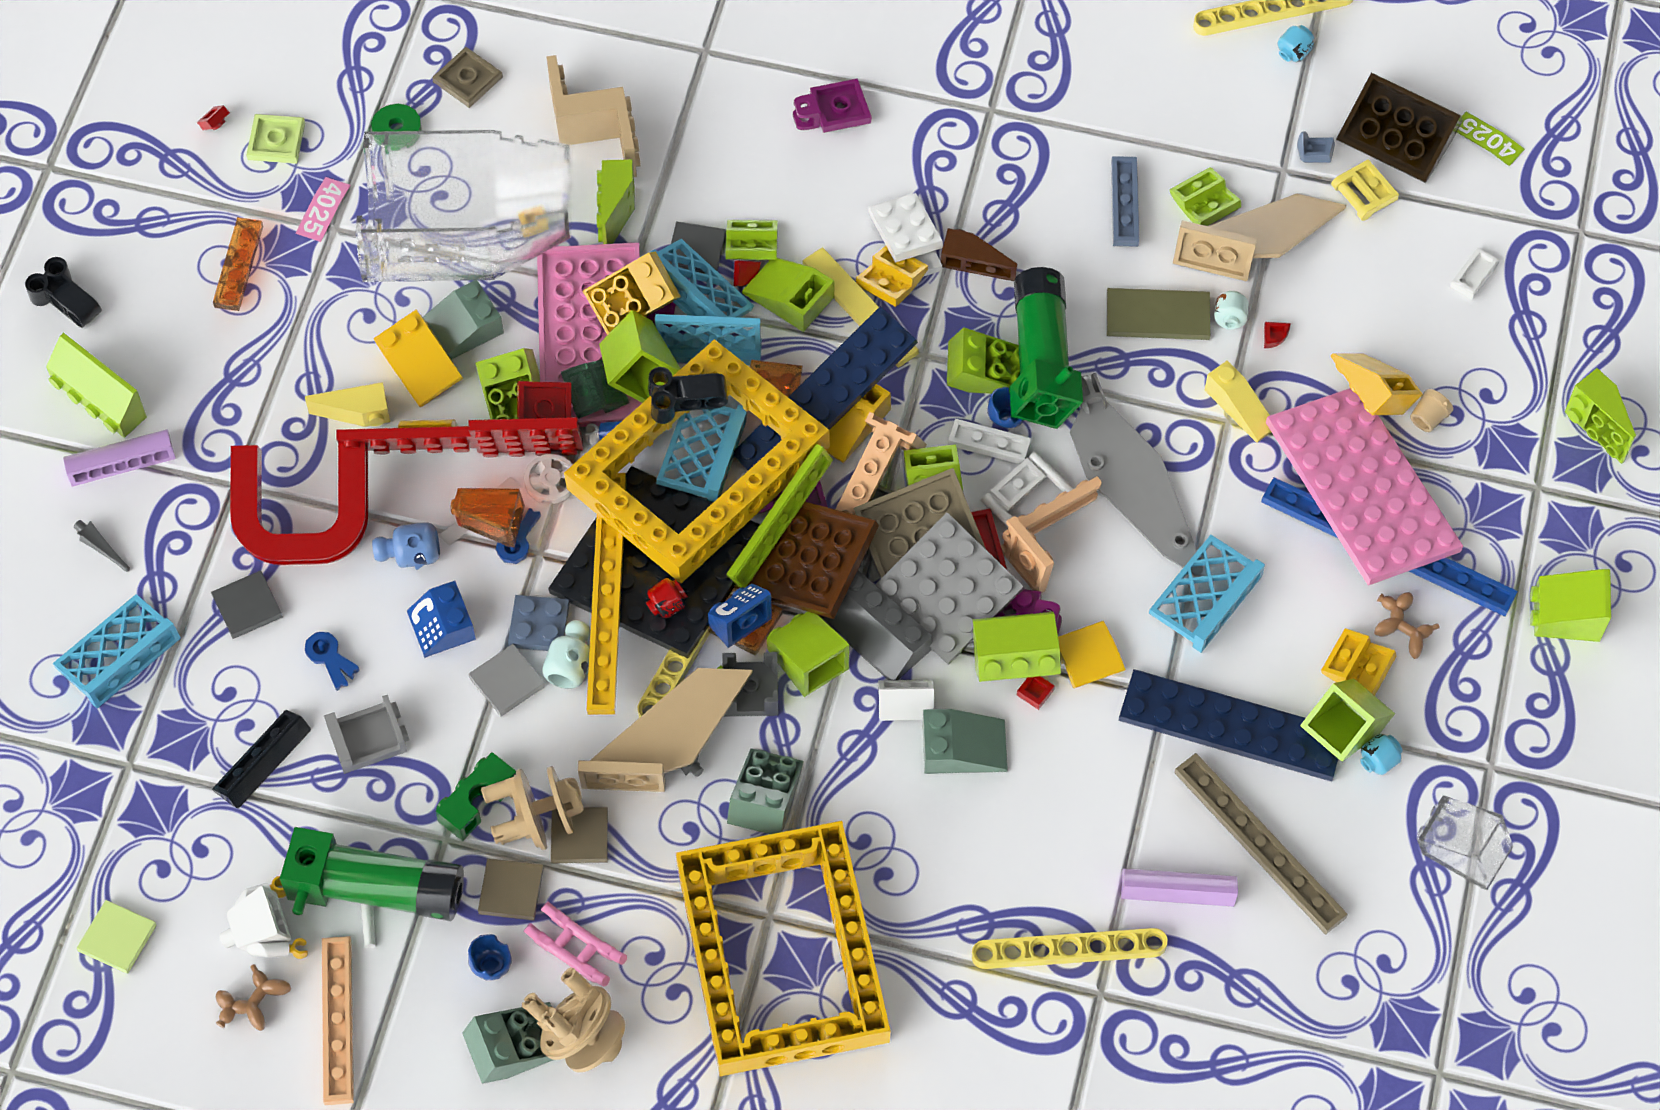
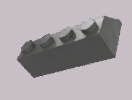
[817,570,932,680]

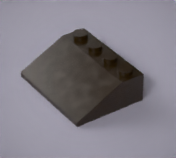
[1336,72,1463,183]

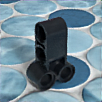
[25,257,102,328]
[648,367,728,424]

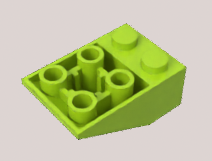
[597,159,635,244]
[742,258,834,332]
[947,327,1020,394]
[475,348,540,419]
[1565,368,1636,464]
[903,444,963,491]

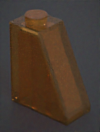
[450,488,525,547]

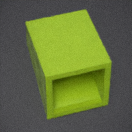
[599,310,681,403]
[1530,569,1611,642]
[767,612,849,697]
[1300,678,1395,762]

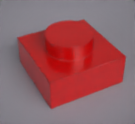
[197,105,230,130]

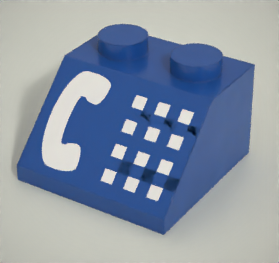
[407,580,476,658]
[708,583,772,648]

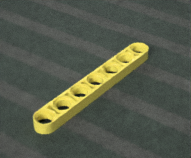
[1193,0,1353,36]
[637,585,736,718]
[971,928,1168,969]

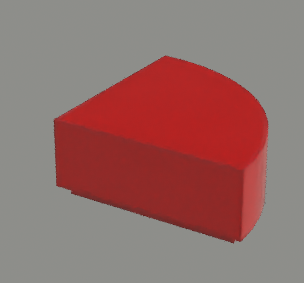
[733,260,761,286]
[1264,322,1291,349]

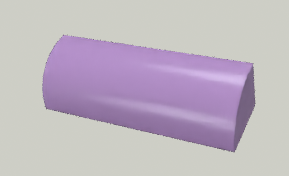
[63,429,176,487]
[1121,868,1238,907]

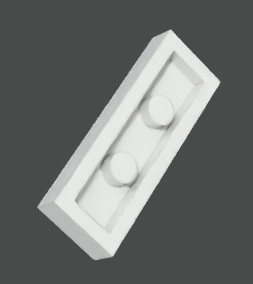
[948,419,1031,464]

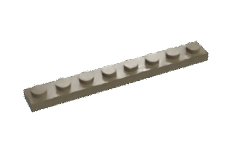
[1174,753,1348,935]

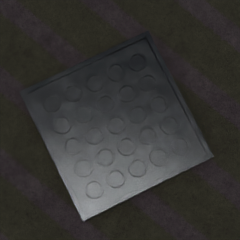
[548,466,760,659]

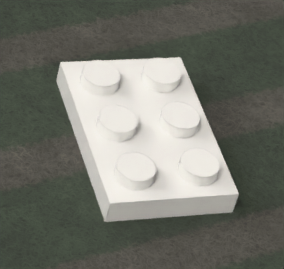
[869,193,943,262]

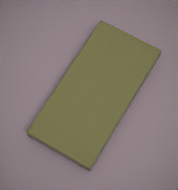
[1107,288,1211,340]

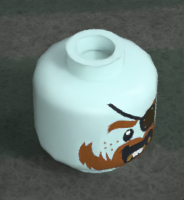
[1214,291,1249,330]

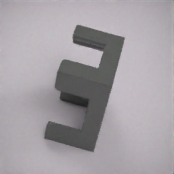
[722,652,778,717]

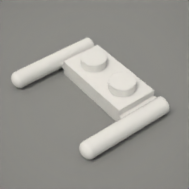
[981,451,1074,527]

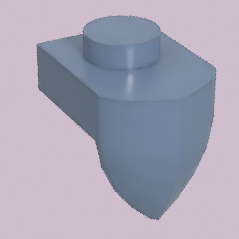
[1297,131,1335,163]

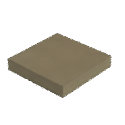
[432,47,503,108]
[551,807,608,864]
[478,858,544,921]

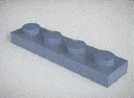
[1111,156,1139,247]

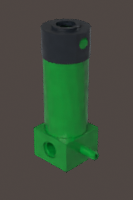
[1010,267,1083,429]
[280,827,464,921]

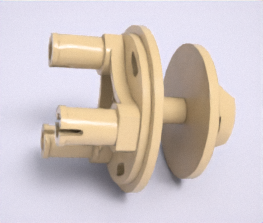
[481,766,584,851]
[522,967,625,1072]

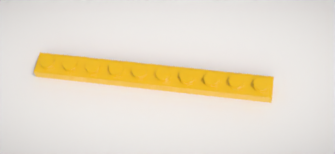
[586,473,626,715]

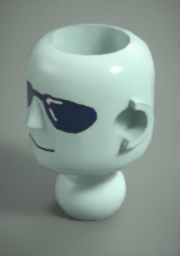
[542,620,591,689]

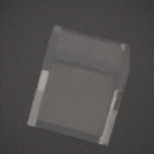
[1416,795,1513,890]

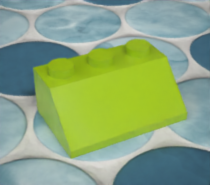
[972,612,1061,682]

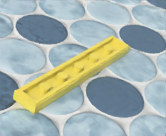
[803,247,919,368]

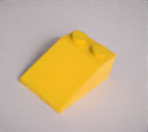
[373,309,463,408]

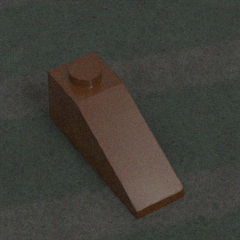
[941,228,1018,281]

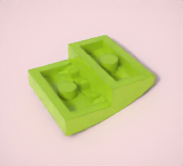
[1169,167,1241,226]
[726,220,778,260]

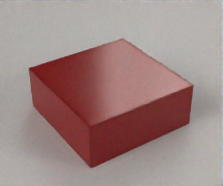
[1016,676,1055,710]

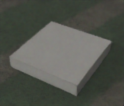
[468,644,545,717]

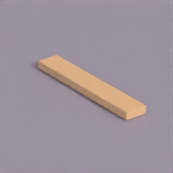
[322,936,354,1105]

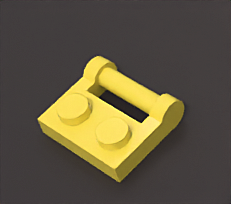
[1331,159,1399,221]

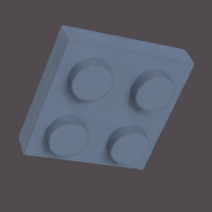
[508,595,570,651]

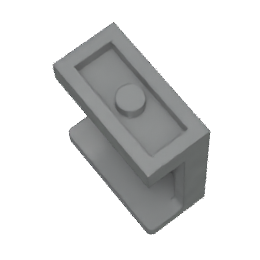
[324,695,409,774]

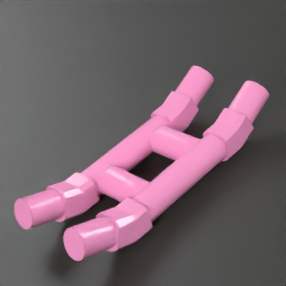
[524,901,627,987]

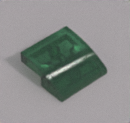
[561,360,629,419]

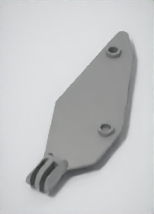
[1070,373,1203,575]

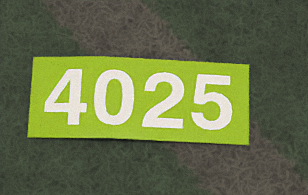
[1457,111,1525,166]

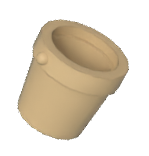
[1410,389,1453,432]

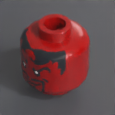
[646,578,688,619]

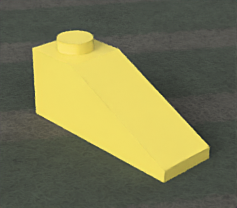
[1205,360,1271,443]
[305,382,390,427]

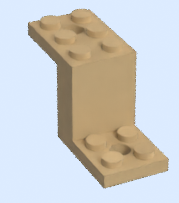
[546,55,640,177]

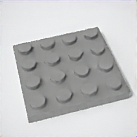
[875,513,1024,665]

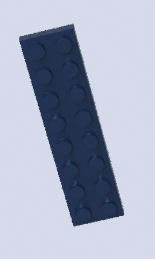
[733,306,918,471]
[1118,669,1338,782]

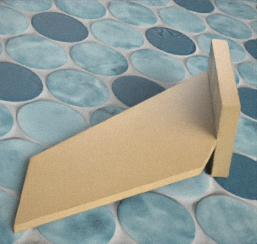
[1173,194,1346,281]
[578,668,753,792]

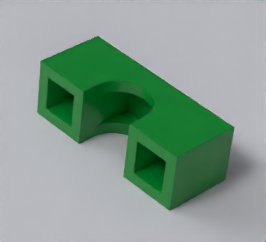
[435,752,517,842]

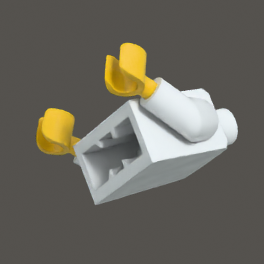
[219,876,308,959]

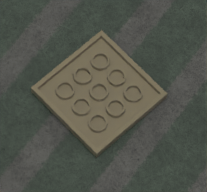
[854,468,986,578]

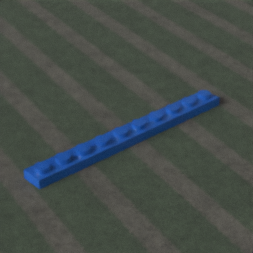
[1261,477,1518,617]

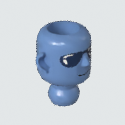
[372,522,440,570]

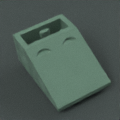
[727,748,804,834]
[462,1002,553,1084]

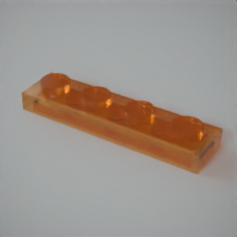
[213,217,263,311]

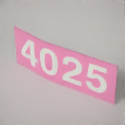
[295,177,351,242]

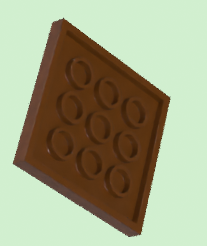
[747,502,879,619]

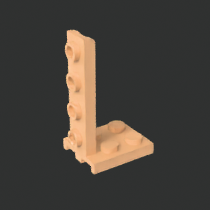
[835,412,927,515]
[1001,476,1102,593]

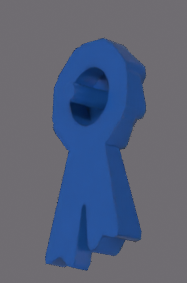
[496,508,541,564]
[305,632,360,691]

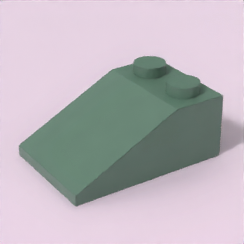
[423,279,504,360]
[922,709,1008,774]

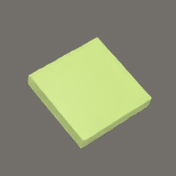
[246,114,305,164]
[77,900,157,974]

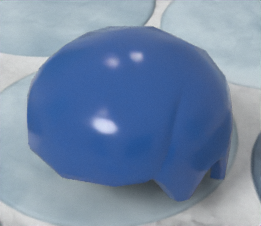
[987,387,1024,428]
[468,934,512,981]

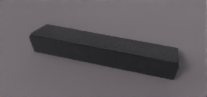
[212,710,311,808]

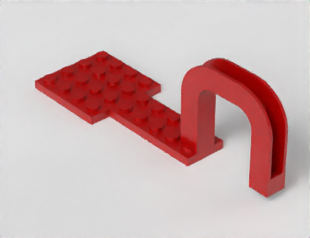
[230,417,583,565]

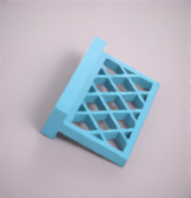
[650,239,754,336]
[655,314,762,366]
[656,405,748,503]
[1149,535,1265,653]
[53,594,181,709]

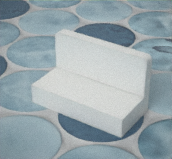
[878,680,934,721]

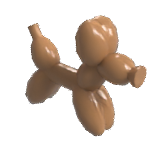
[1374,592,1440,659]
[215,964,291,1031]

